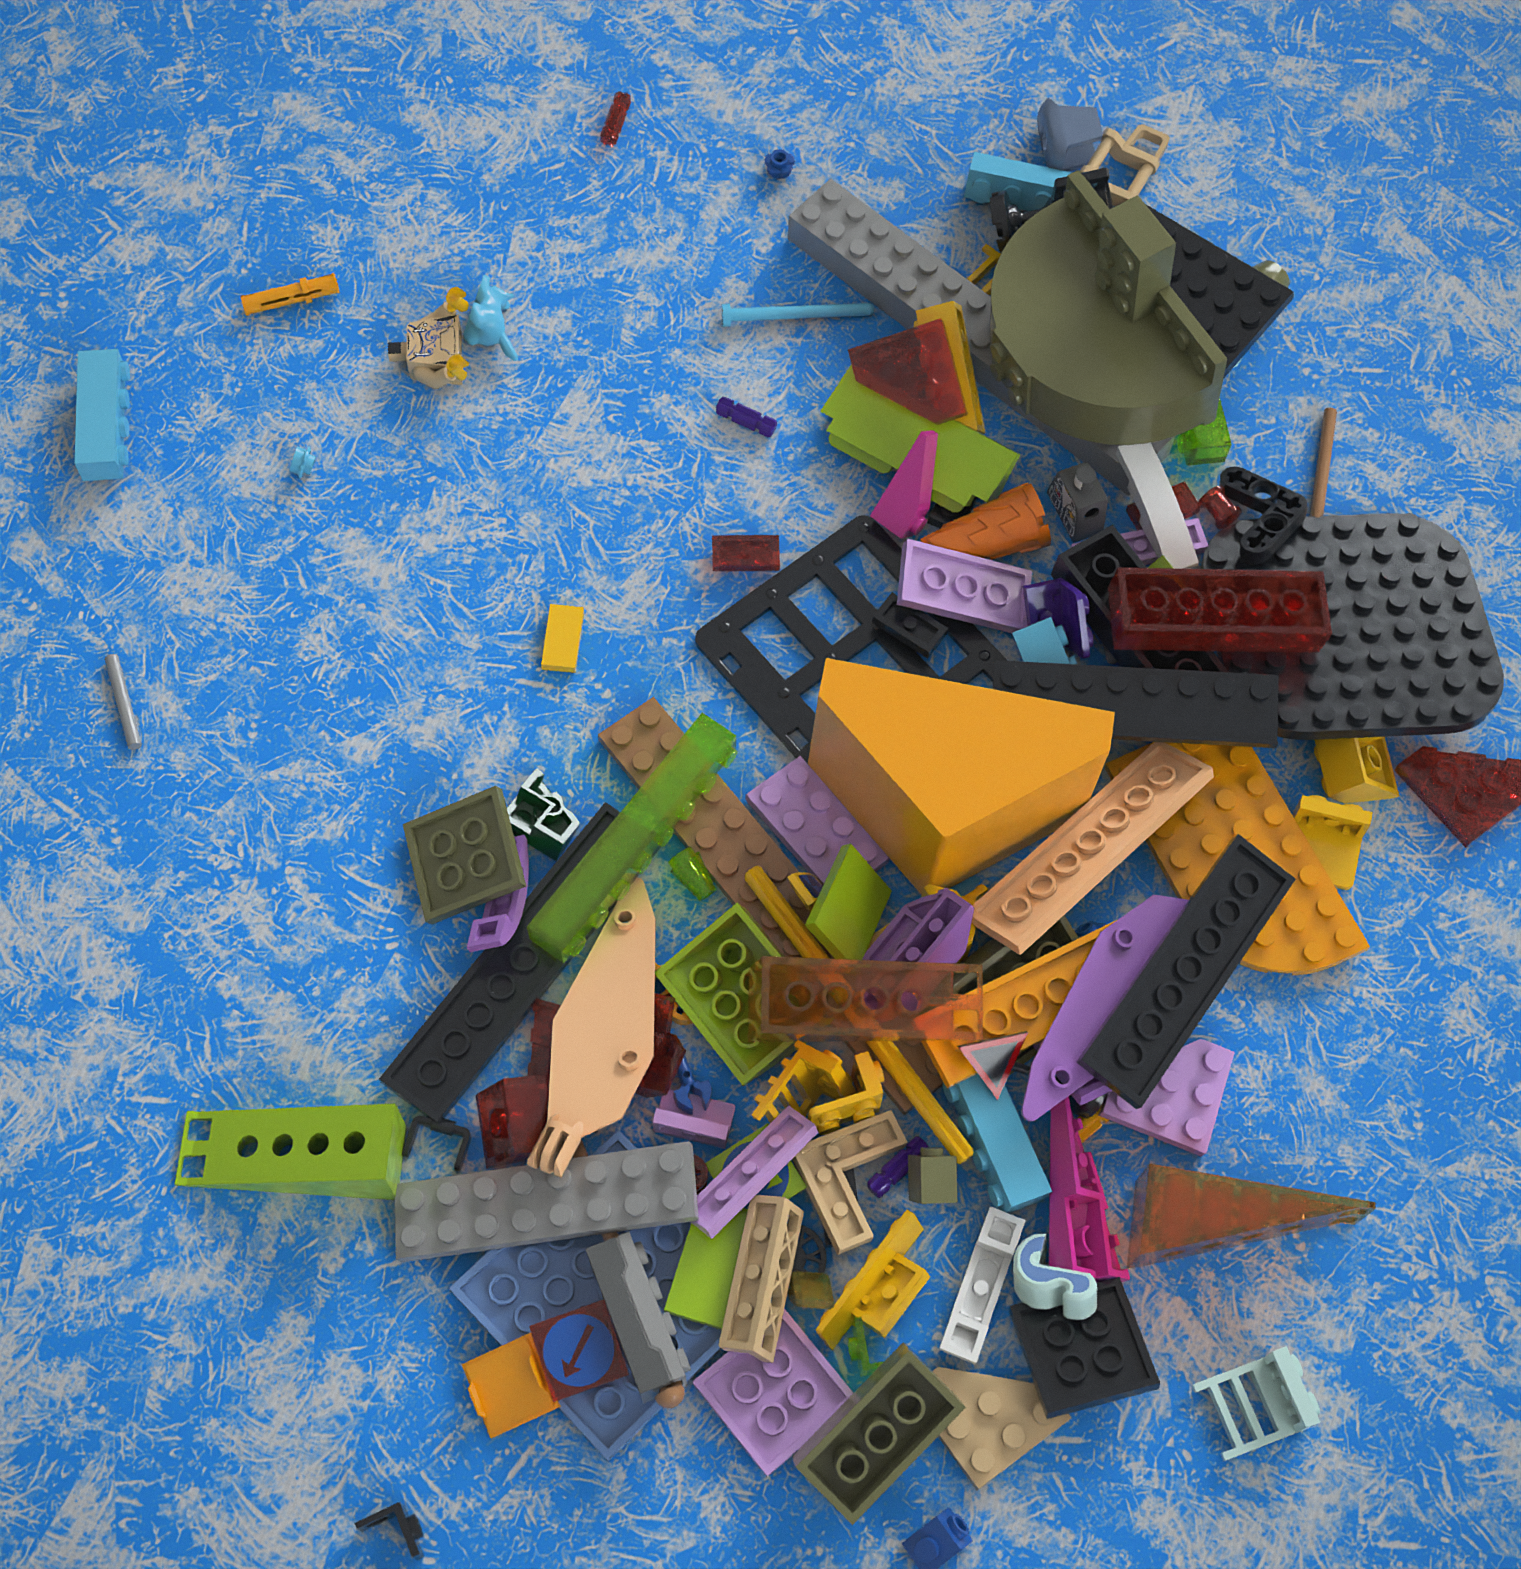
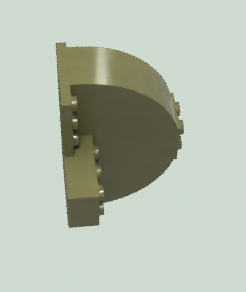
[990,170,1227,445]

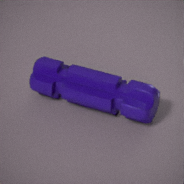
[716,396,777,437]
[867,1136,929,1198]

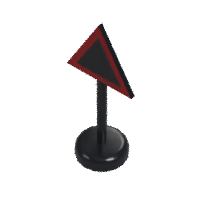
[957,1031,1106,1118]

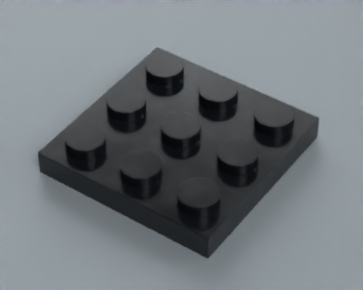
[1009,1277,1160,1419]

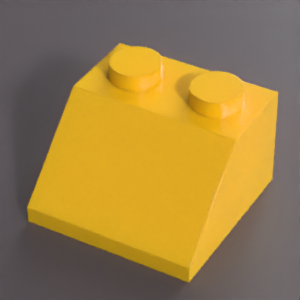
[1314,737,1399,803]

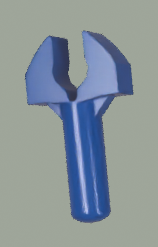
[669,1047,712,1115]

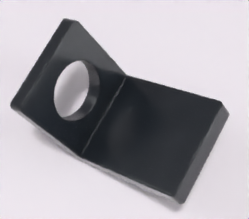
[354,1502,424,1560]

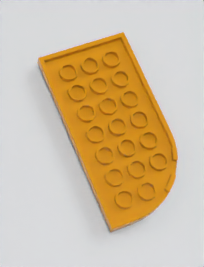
[1105,742,1370,975]

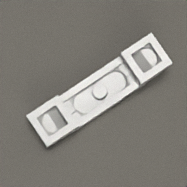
[939,1206,1026,1364]

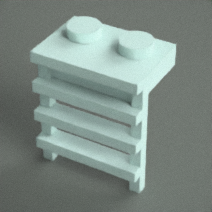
[1191,1346,1320,1461]

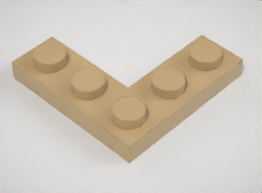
[792,1110,908,1255]

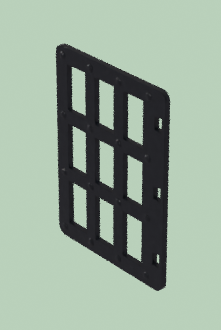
[695,515,1008,764]

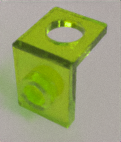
[847,1317,884,1377]

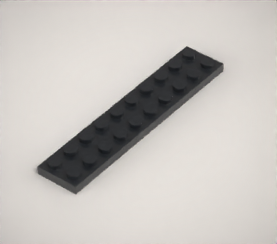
[379,802,662,1124]

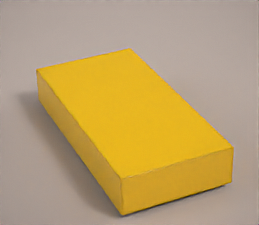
[541,604,584,673]

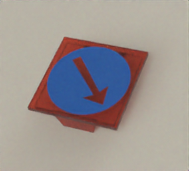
[529,1299,629,1403]

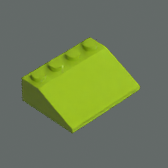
[655,902,836,1086]

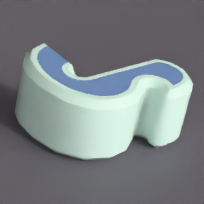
[1013,1234,1097,1320]

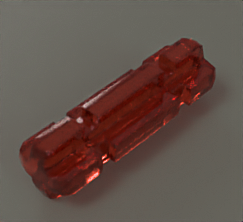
[600,91,631,146]

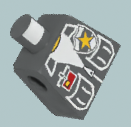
[1047,462,1108,543]

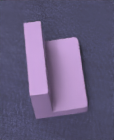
[652,1088,735,1149]

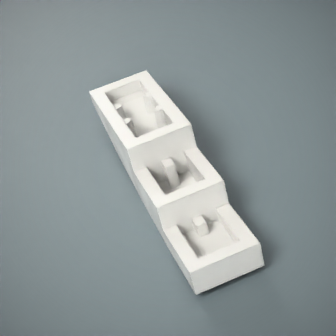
[1116,442,1199,573]

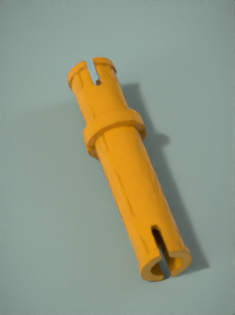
[241,273,340,316]

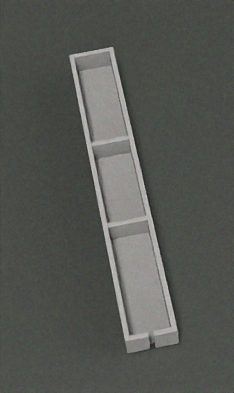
[788,178,1175,496]

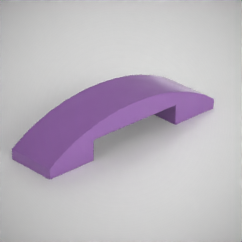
[467,835,529,952]

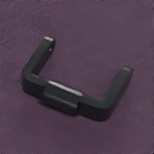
[402,1116,471,1172]

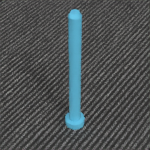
[721,303,874,327]

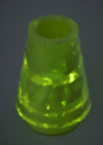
[668,847,717,902]

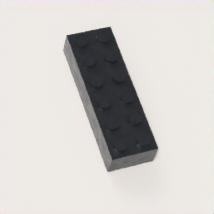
[1051,524,1229,672]

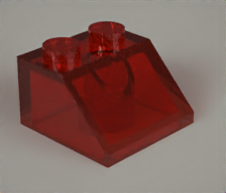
[475,1075,549,1168]

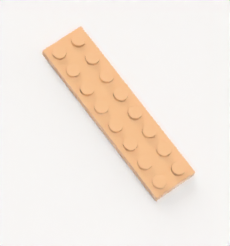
[972,742,1214,955]

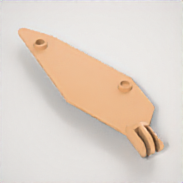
[527,878,656,1178]

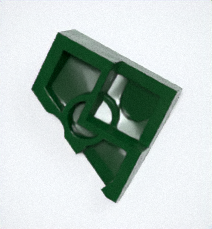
[507,768,580,861]

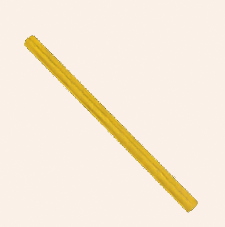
[745,865,974,1164]

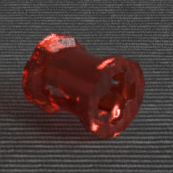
[1198,485,1242,529]

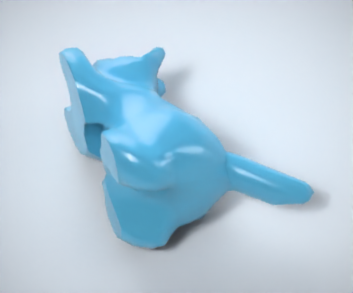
[463,275,518,361]

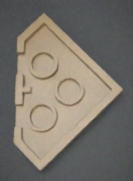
[933,1367,1071,1491]

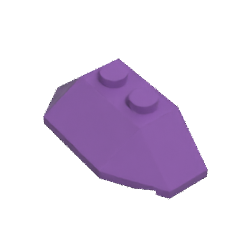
[854,887,974,1024]

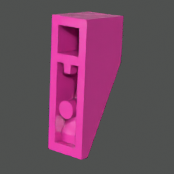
[870,430,938,539]

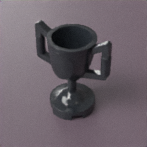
[990,168,1113,254]

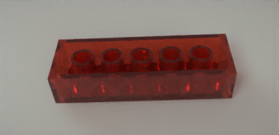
[1108,567,1332,653]

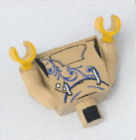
[388,287,469,389]

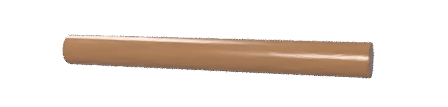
[1310,408,1337,518]

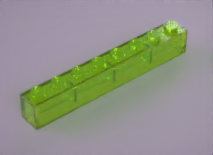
[527,713,738,963]

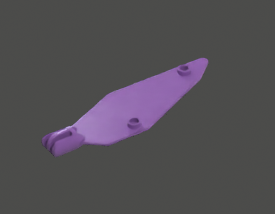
[1021,895,1189,1121]

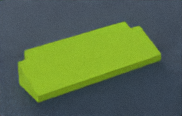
[820,365,1020,512]

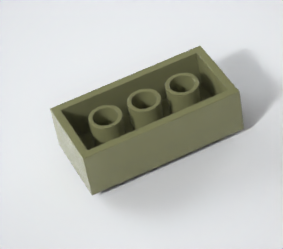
[792,1342,966,1525]

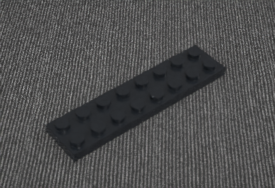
[1077,834,1296,1109]

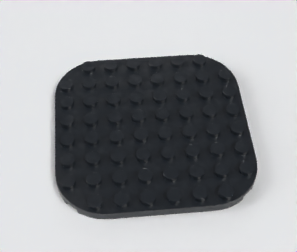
[1201,513,1504,740]

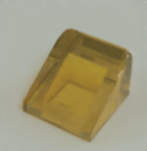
[789,1271,834,1309]

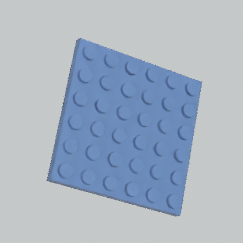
[449,1130,772,1462]

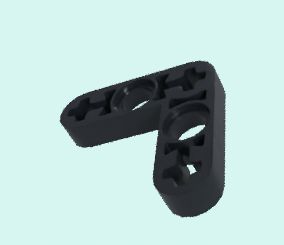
[1219,467,1307,564]

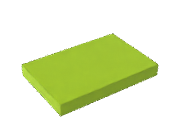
[805,843,892,973]
[664,1211,747,1330]

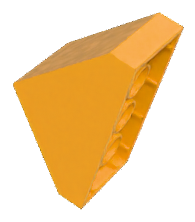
[808,658,1115,895]

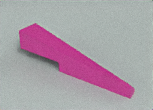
[1049,1096,1130,1283]

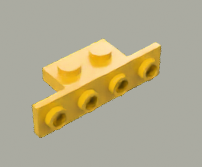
[816,1210,930,1350]

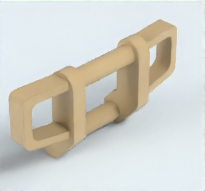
[1080,124,1170,207]

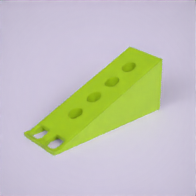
[175,1103,407,1200]

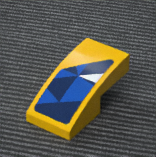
[787,872,823,913]

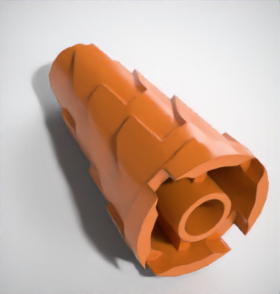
[920,482,1051,560]

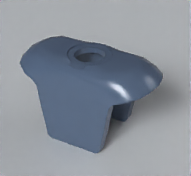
[1037,98,1103,172]

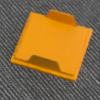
[462,1333,561,1439]

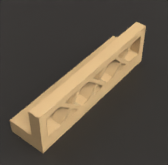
[718,1195,804,1363]

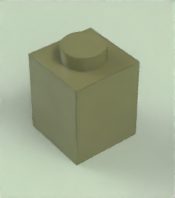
[908,1147,958,1204]

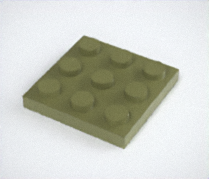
[403,786,526,924]

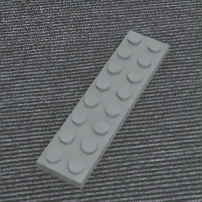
[395,1141,699,1262]

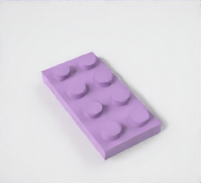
[897,538,1032,633]
[745,756,890,886]

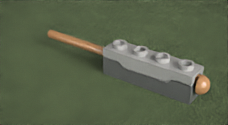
[573,1139,691,1408]

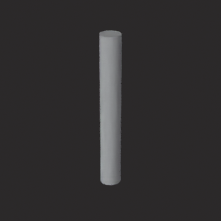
[104,654,142,750]

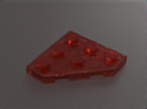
[848,318,968,425]
[1394,746,1521,848]

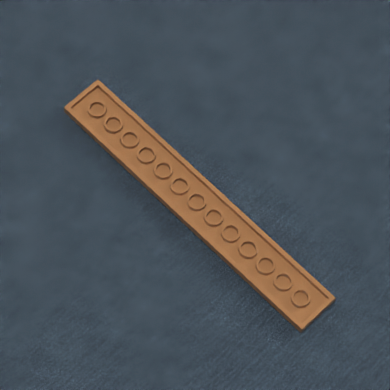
[598,697,943,1115]

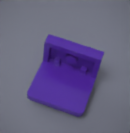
[1022,578,1093,659]

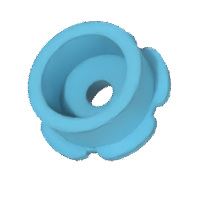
[289,447,316,478]

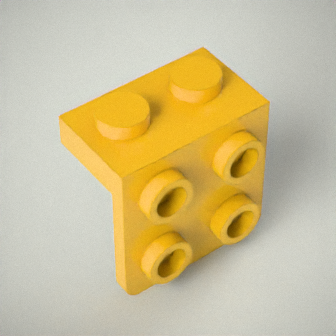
[1293,795,1373,890]
[808,1051,885,1136]

